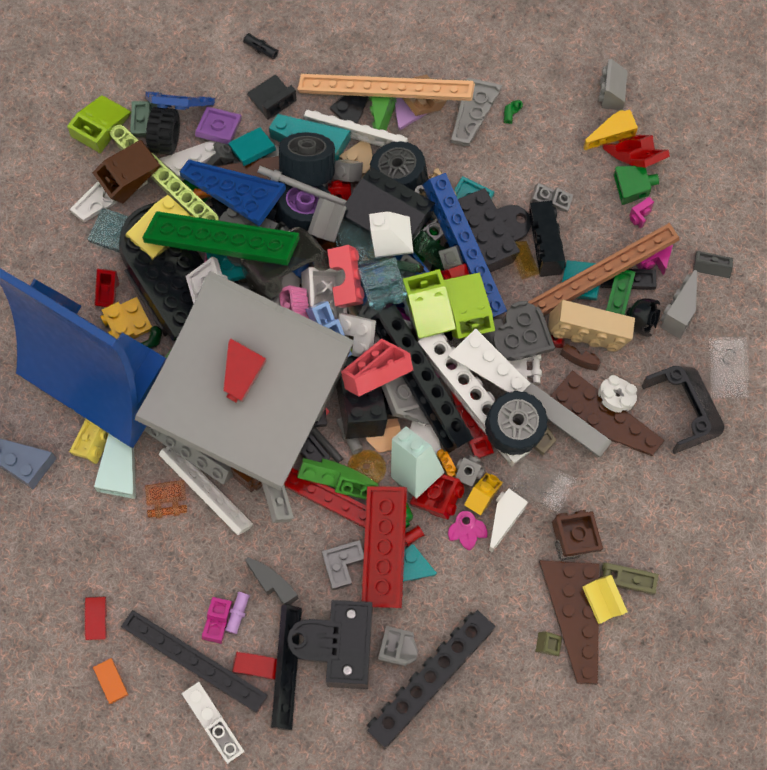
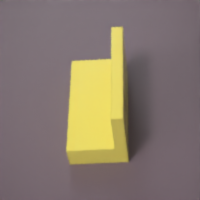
[582,575,627,624]

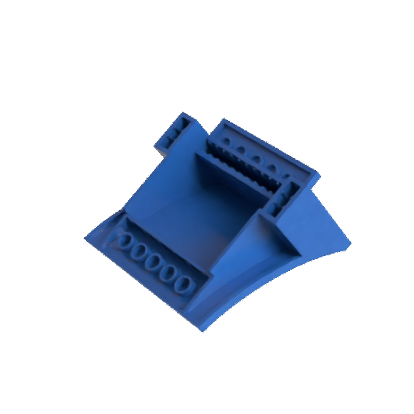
[0,268,167,448]

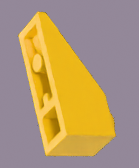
[583,110,638,150]

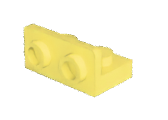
[69,419,109,464]

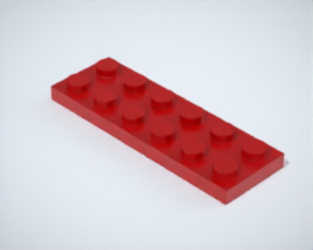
[362,486,407,608]

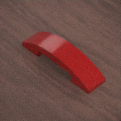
[450,383,494,458]

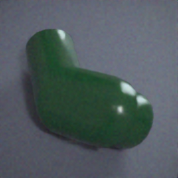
[142,326,162,349]

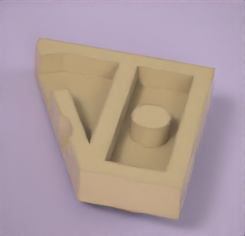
[340,141,373,178]

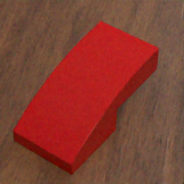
[85,596,107,640]
[232,652,277,680]

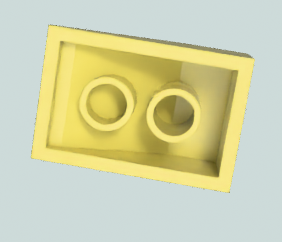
[125,195,193,260]

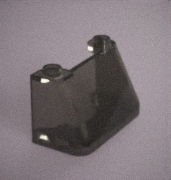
[240,227,330,300]

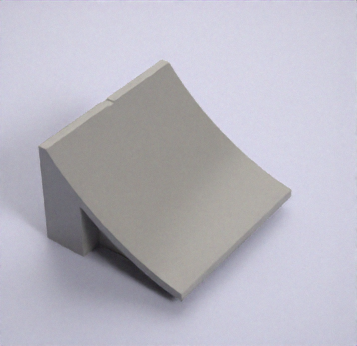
[135,271,354,491]

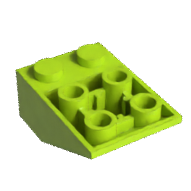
[67,95,131,154]
[403,269,456,339]
[444,272,495,339]

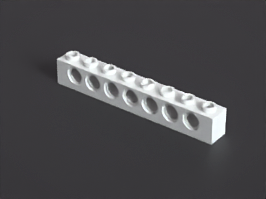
[417,333,532,467]

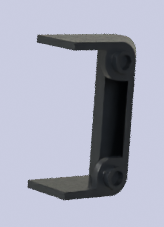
[642,366,725,454]

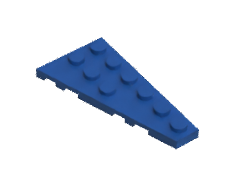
[179,160,286,227]

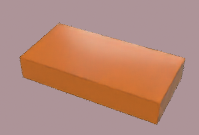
[93,658,129,704]

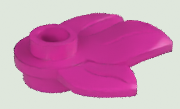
[448,511,488,550]

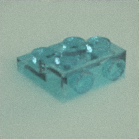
[358,257,408,310]

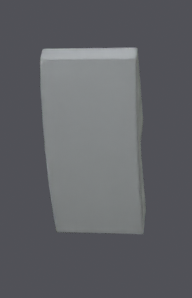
[530,183,573,212]

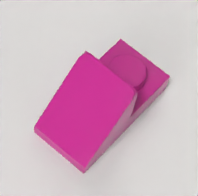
[636,245,673,275]

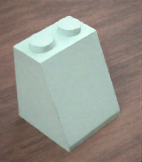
[391,426,445,499]

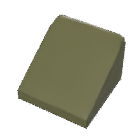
[535,632,562,656]

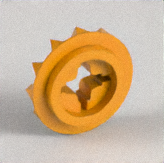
[437,449,457,478]

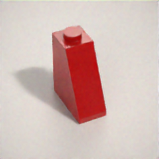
[224,338,267,403]

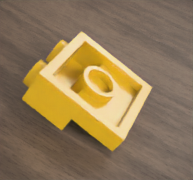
[100,297,152,339]

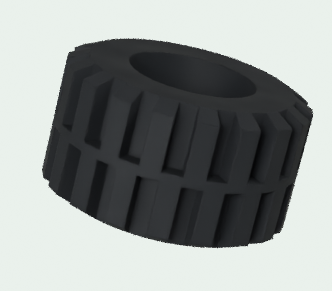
[146,107,180,155]

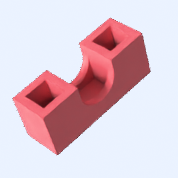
[327,245,365,308]

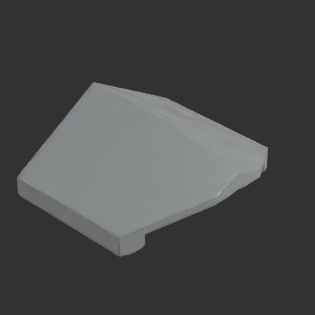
[378,626,418,666]

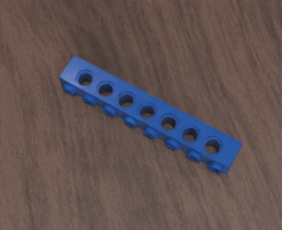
[422,173,507,318]

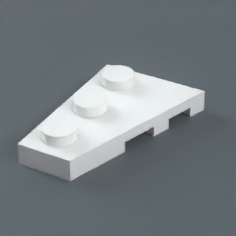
[159,141,216,181]

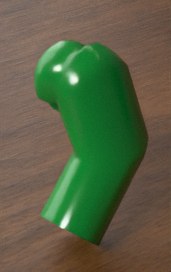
[504,100,523,124]

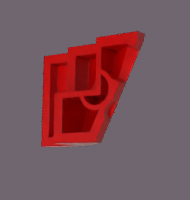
[603,135,670,168]

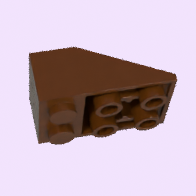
[92,139,161,204]

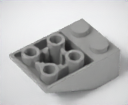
[660,270,697,339]

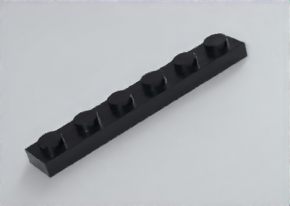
[271,604,302,730]

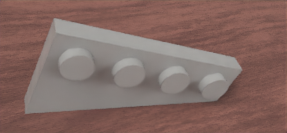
[451,78,502,147]

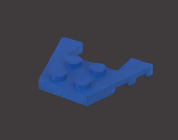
[145,91,215,110]

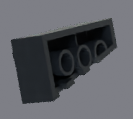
[529,200,566,277]

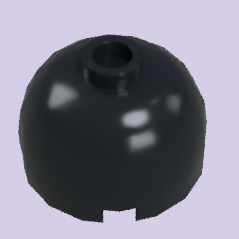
[626,298,661,337]

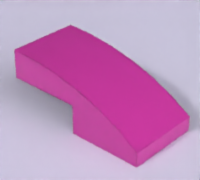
[202,597,232,644]

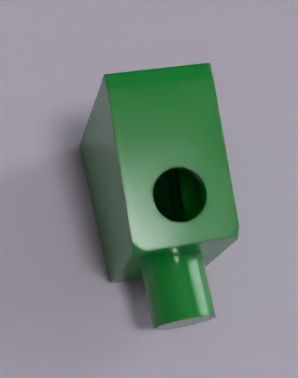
[613,166,659,205]

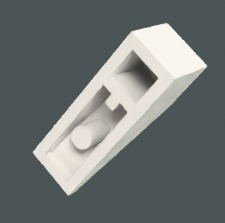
[489,489,528,552]

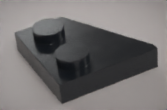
[330,95,368,124]

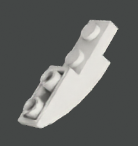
[181,682,244,764]

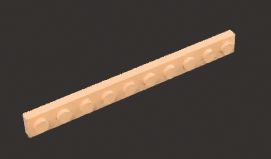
[298,74,475,101]

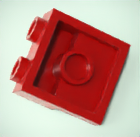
[410,474,465,520]

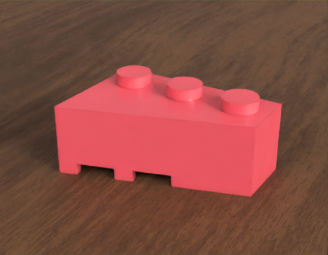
[341,338,413,396]

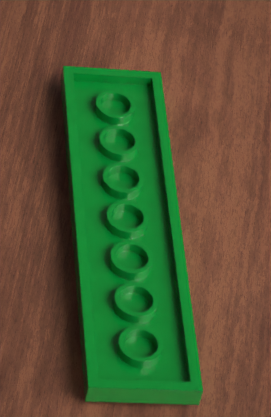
[142,211,300,265]

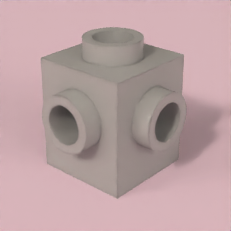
[455,454,485,487]

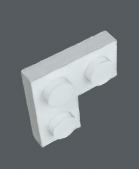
[339,313,376,357]

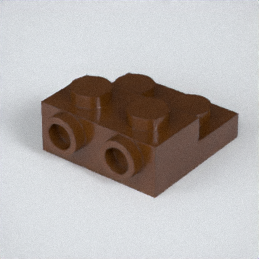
[552,510,603,557]

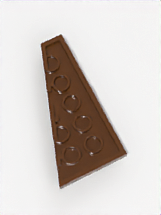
[551,370,665,456]
[539,560,599,685]

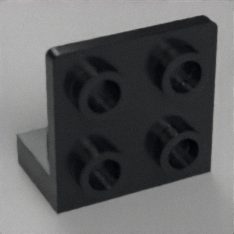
[247,75,297,120]

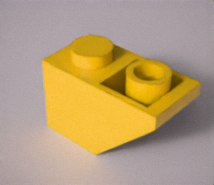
[464,473,503,515]

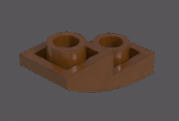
[560,344,601,371]

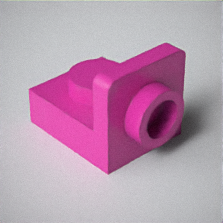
[629,197,654,229]

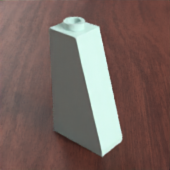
[94,434,136,499]

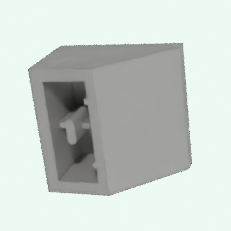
[598,59,628,110]

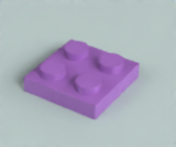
[195,107,241,145]

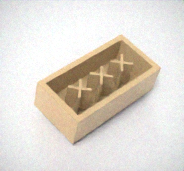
[548,300,635,352]

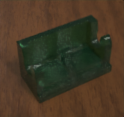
[412,230,445,271]

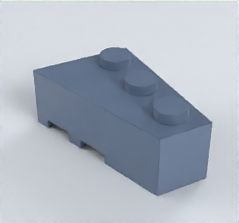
[0,439,57,490]

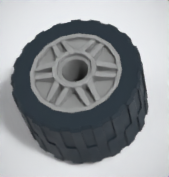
[485,391,548,455]

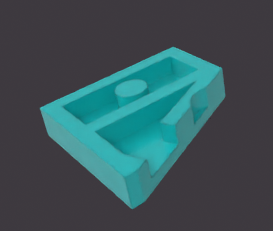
[403,544,437,583]

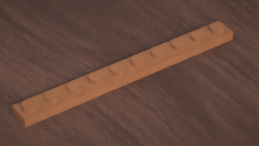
[505,223,680,317]

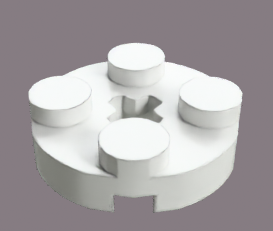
[598,375,637,413]

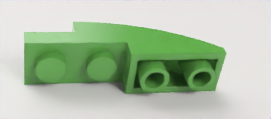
[297,458,378,500]

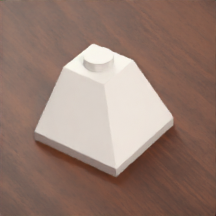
[369,212,413,258]

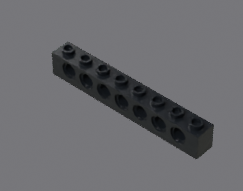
[370,304,474,453]
[367,610,496,750]

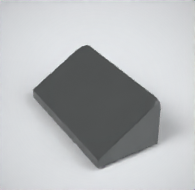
[693,251,733,278]

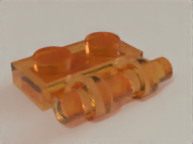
[145,480,188,519]

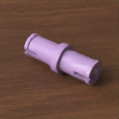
[225,592,250,634]

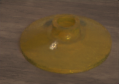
[347,450,386,483]

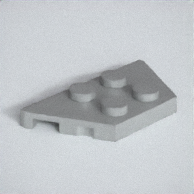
[381,376,430,424]

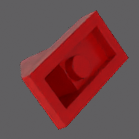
[95,268,120,307]

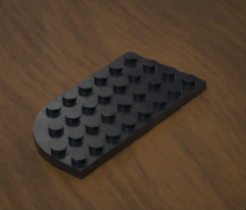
[119,202,204,341]

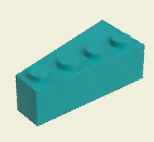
[269,114,351,161]

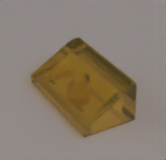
[515,241,539,279]

